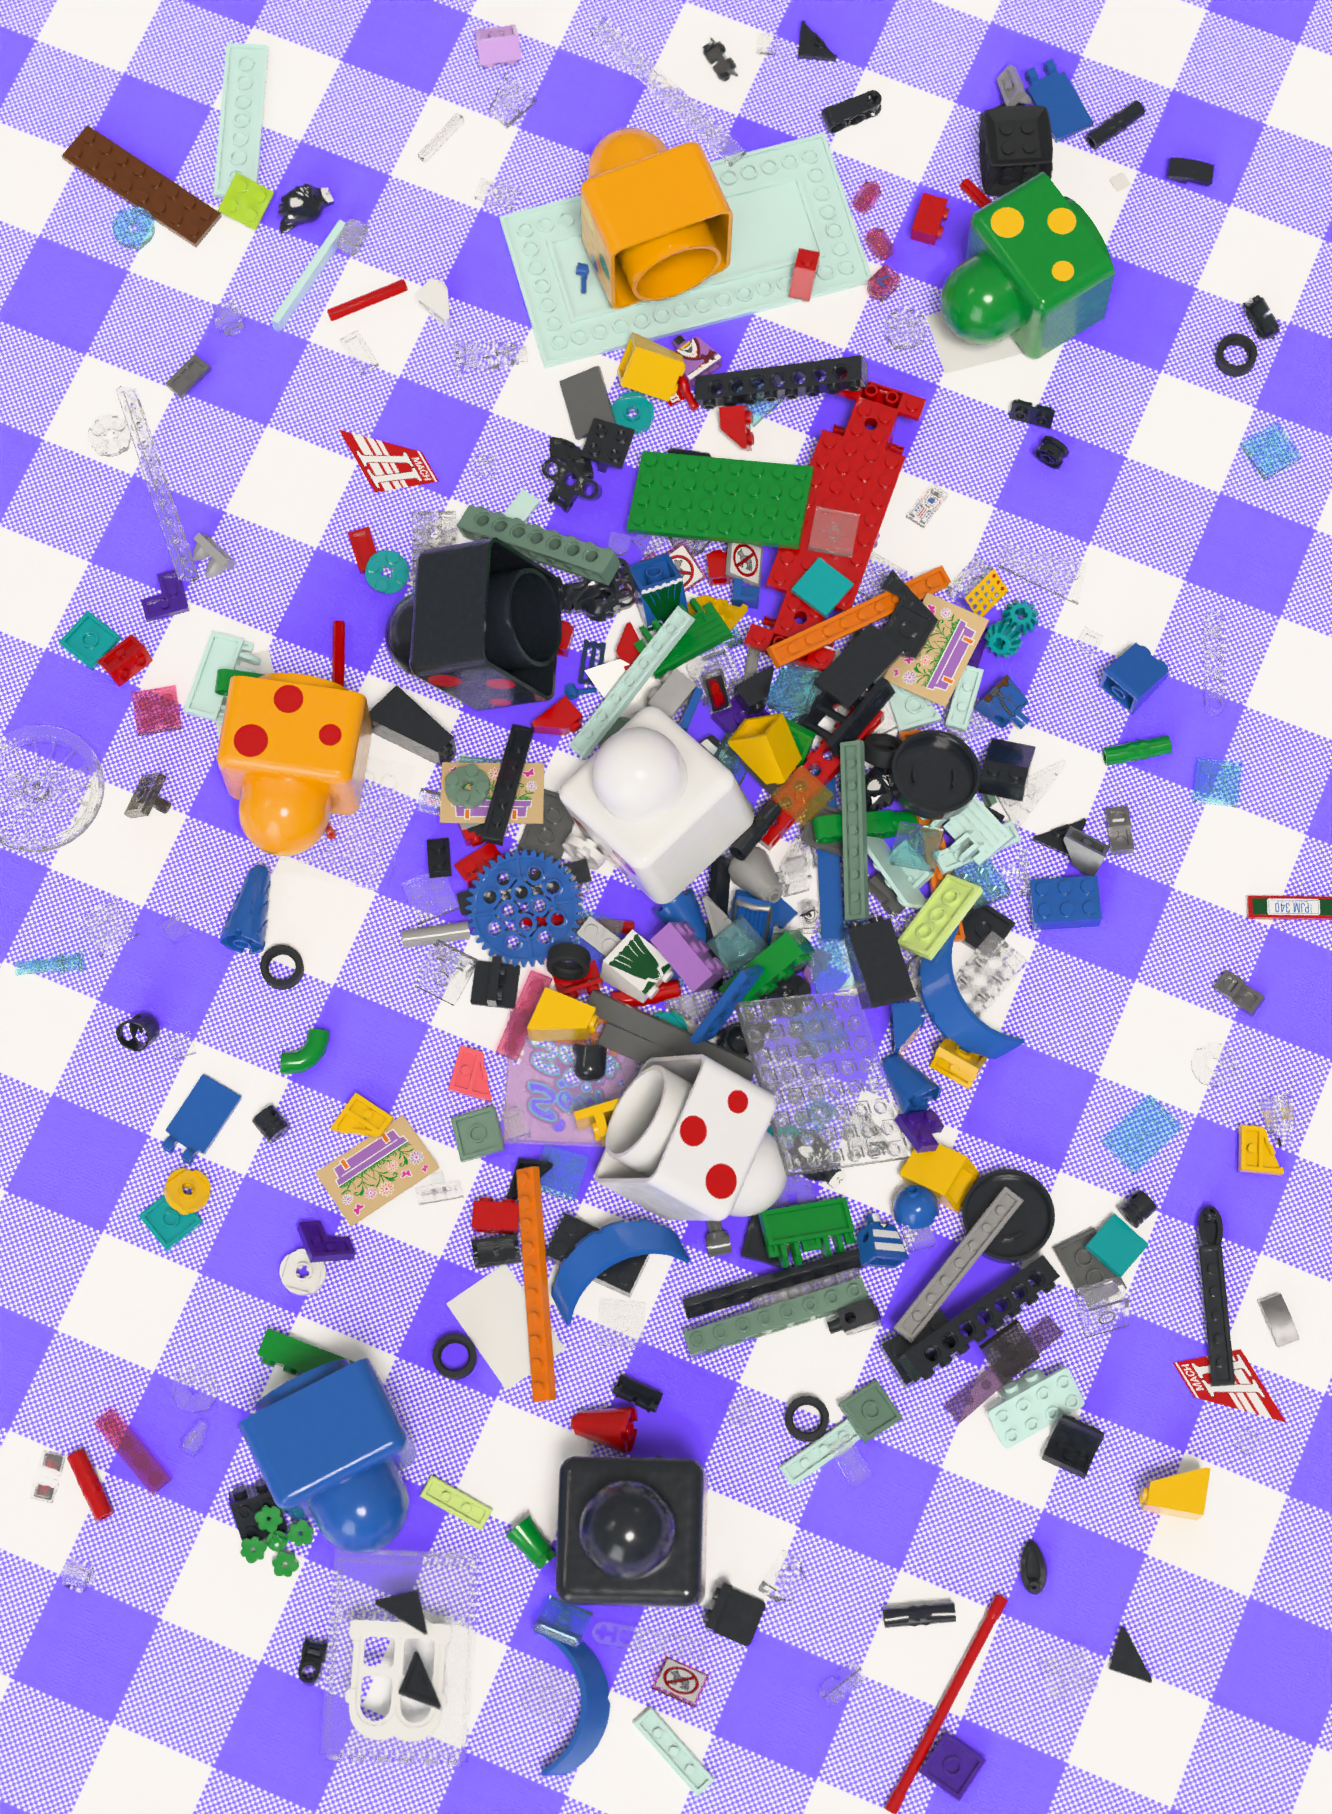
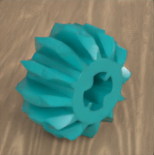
[1002,598,1039,636]
[984,620,1023,658]

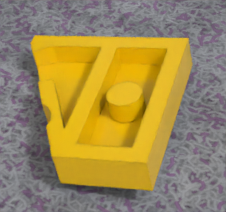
[330,1092,393,1138]
[1238,1125,1284,1176]

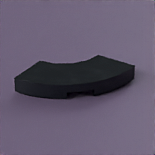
[550,437,594,479]

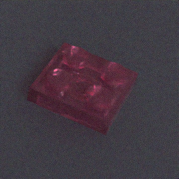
[132,685,182,736]

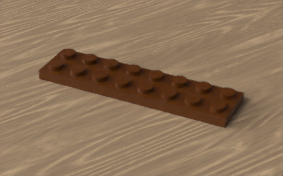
[61,125,222,248]

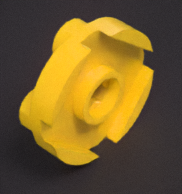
[163,1168,211,1215]

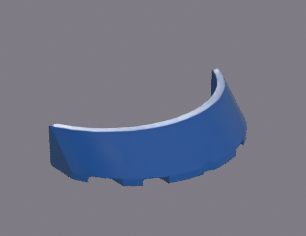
[918,926,1025,1059]
[551,1219,691,1326]
[534,1627,610,1776]

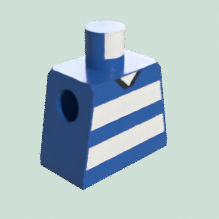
[857,1213,909,1269]

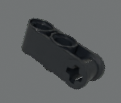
[821,90,882,133]

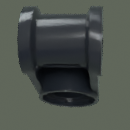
[298,1637,330,1686]

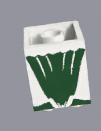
[600,929,674,1003]

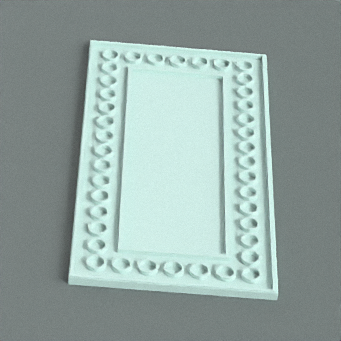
[499,132,873,369]

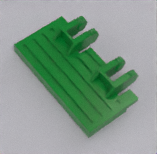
[633,598,733,679]
[758,1197,856,1268]

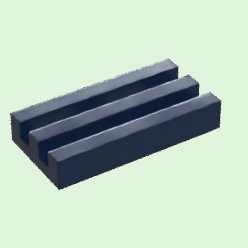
[578,640,606,686]

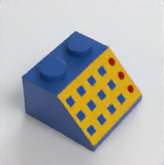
[889,1002,925,1055]

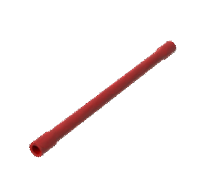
[884,1594,1008,1814]

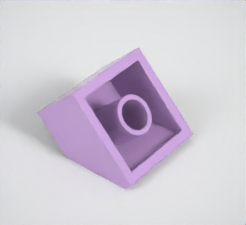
[474,24,522,67]

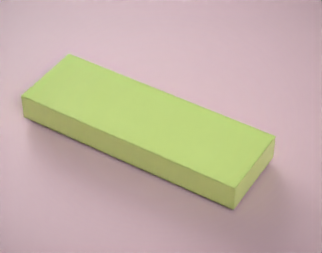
[420,1475,493,1531]

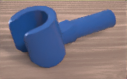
[576,262,589,294]
[564,684,597,700]

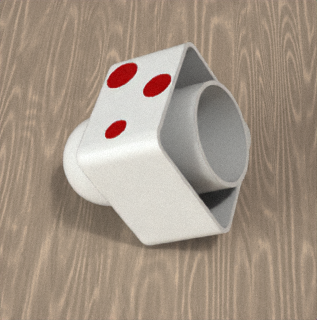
[559,706,754,904]
[594,1054,788,1221]

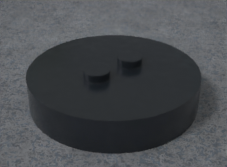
[889,730,981,820]
[961,1169,1055,1264]

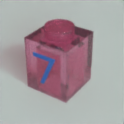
[867,264,901,304]

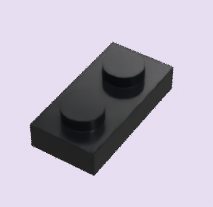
[427,838,452,878]

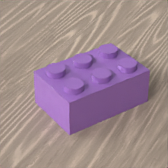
[650,922,726,992]

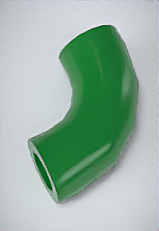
[280,1029,330,1075]

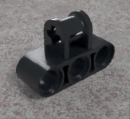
[542,459,603,513]

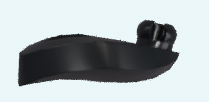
[1196,1206,1223,1246]
[1019,1540,1047,1595]

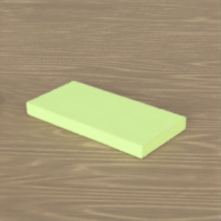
[898,874,983,961]

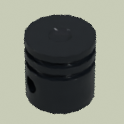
[252,1105,290,1144]
[1118,1189,1157,1228]

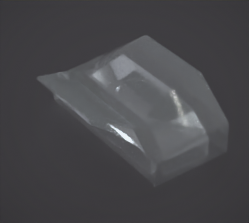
[757,1550,806,1603]

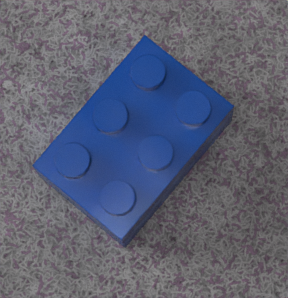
[1027,876,1102,930]

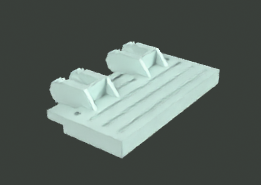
[183,631,261,723]
[920,796,1013,866]

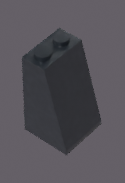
[369,685,457,767]
[842,916,916,1009]

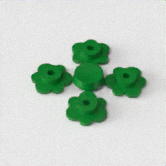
[240,1506,314,1577]

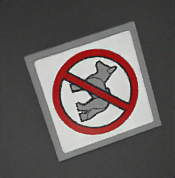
[725,543,763,588]

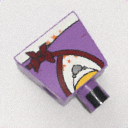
[672,335,722,389]

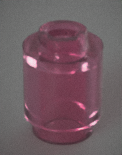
[853,181,882,214]
[865,227,895,261]

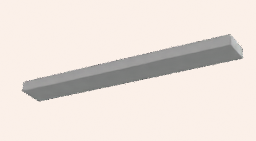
[893,1186,1024,1343]

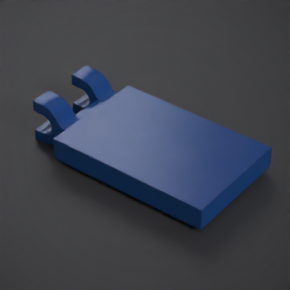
[1025,59,1094,143]
[161,1074,242,1166]

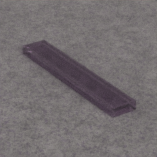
[943,1315,1064,1424]

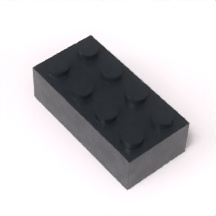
[546,1213,650,1298]

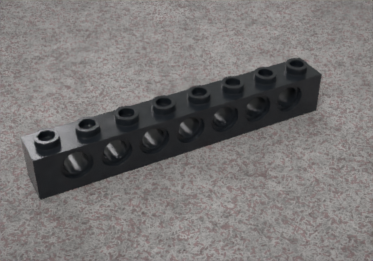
[696,355,868,410]
[898,1255,1060,1383]

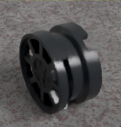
[1034,436,1069,469]

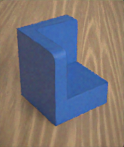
[732,578,760,609]

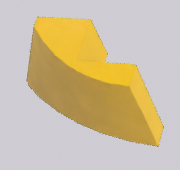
[687,595,748,630]

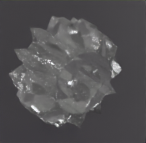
[337,218,369,256]

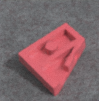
[448,1046,492,1102]

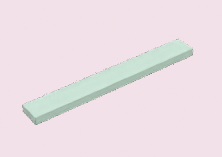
[568,606,695,760]

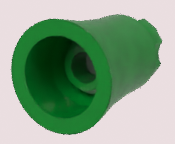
[505,1515,556,1570]

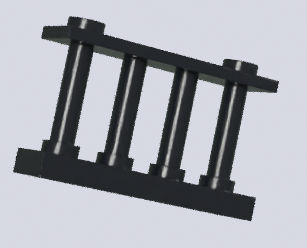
[797,677,896,759]

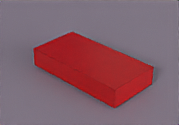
[348,526,377,574]

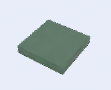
[451,1105,506,1163]
[838,1380,903,1444]

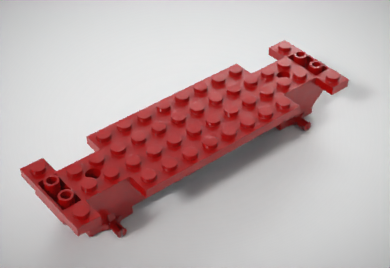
[744,373,926,672]

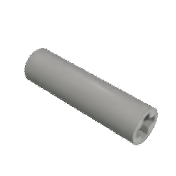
[401,921,471,948]

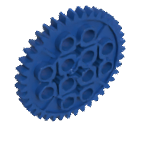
[465,849,584,968]

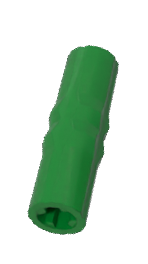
[1102,735,1172,766]

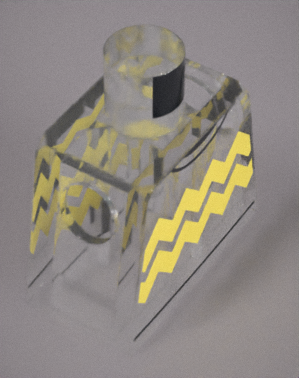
[1259,1092,1296,1147]

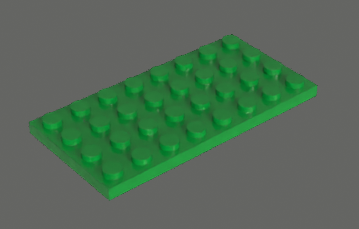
[626,451,814,549]

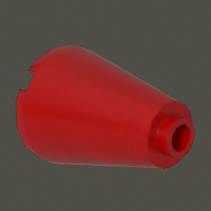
[571,1407,638,1454]

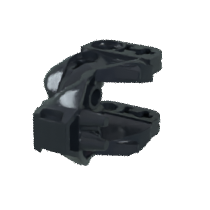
[557,558,636,622]

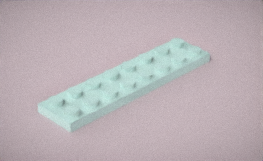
[213,43,269,198]

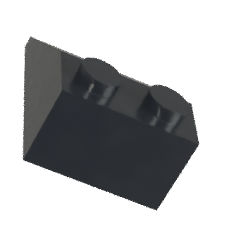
[979,738,1036,802]

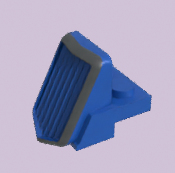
[729,890,780,949]

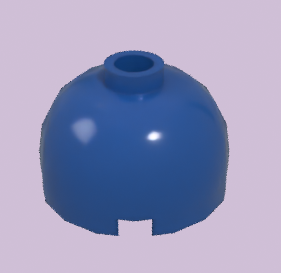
[893,1185,940,1230]

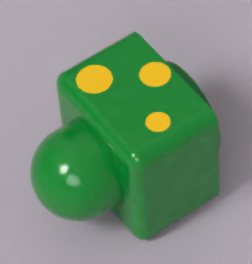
[940,172,1115,359]

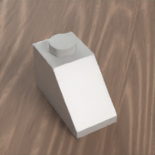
[415,277,451,329]

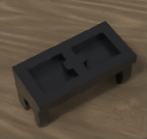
[471,1234,521,1269]

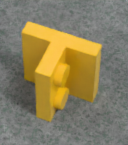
[929,1038,988,1089]
[574,1099,619,1147]

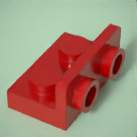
[97,634,153,687]
[454,843,506,888]
[552,960,603,999]

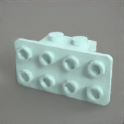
[867,836,934,908]
[987,1367,1085,1449]

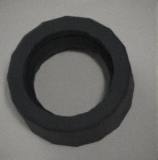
[1215,333,1258,377]
[864,733,903,768]
[546,943,591,981]
[260,945,304,990]
[432,1333,477,1380]
[785,1396,830,1442]

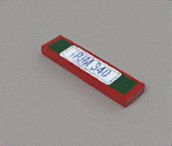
[1247,896,1332,920]

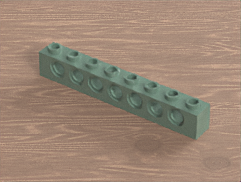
[457,505,621,585]
[683,1277,869,1359]

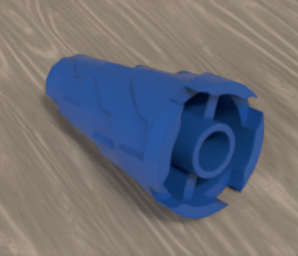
[219,865,271,954]

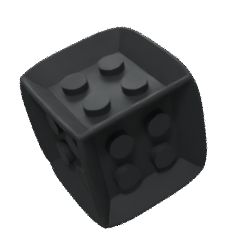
[979,105,1053,196]

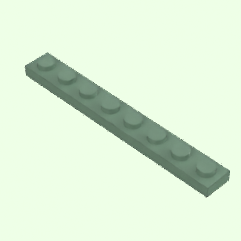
[840,740,869,921]

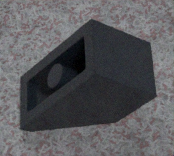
[733,665,774,716]

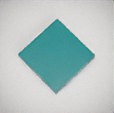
[791,557,854,618]
[58,611,121,671]
[138,1195,204,1252]
[1085,1213,1149,1278]

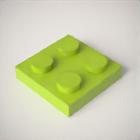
[217,172,275,231]

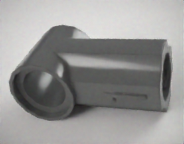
[868,873,906,918]

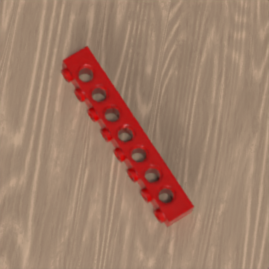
[760,697,884,851]

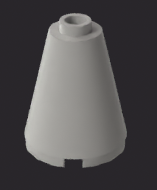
[728,847,783,904]

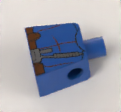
[974,674,1030,729]

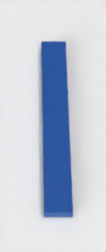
[812,769,844,941]

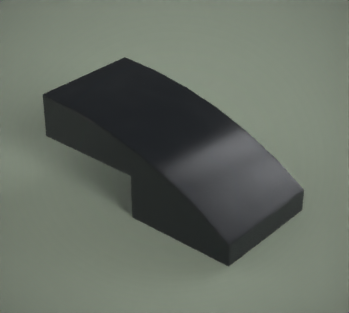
[1167,157,1214,187]

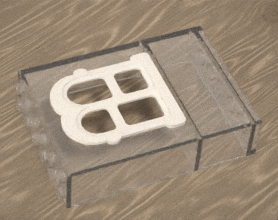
[319,1547,481,1767]

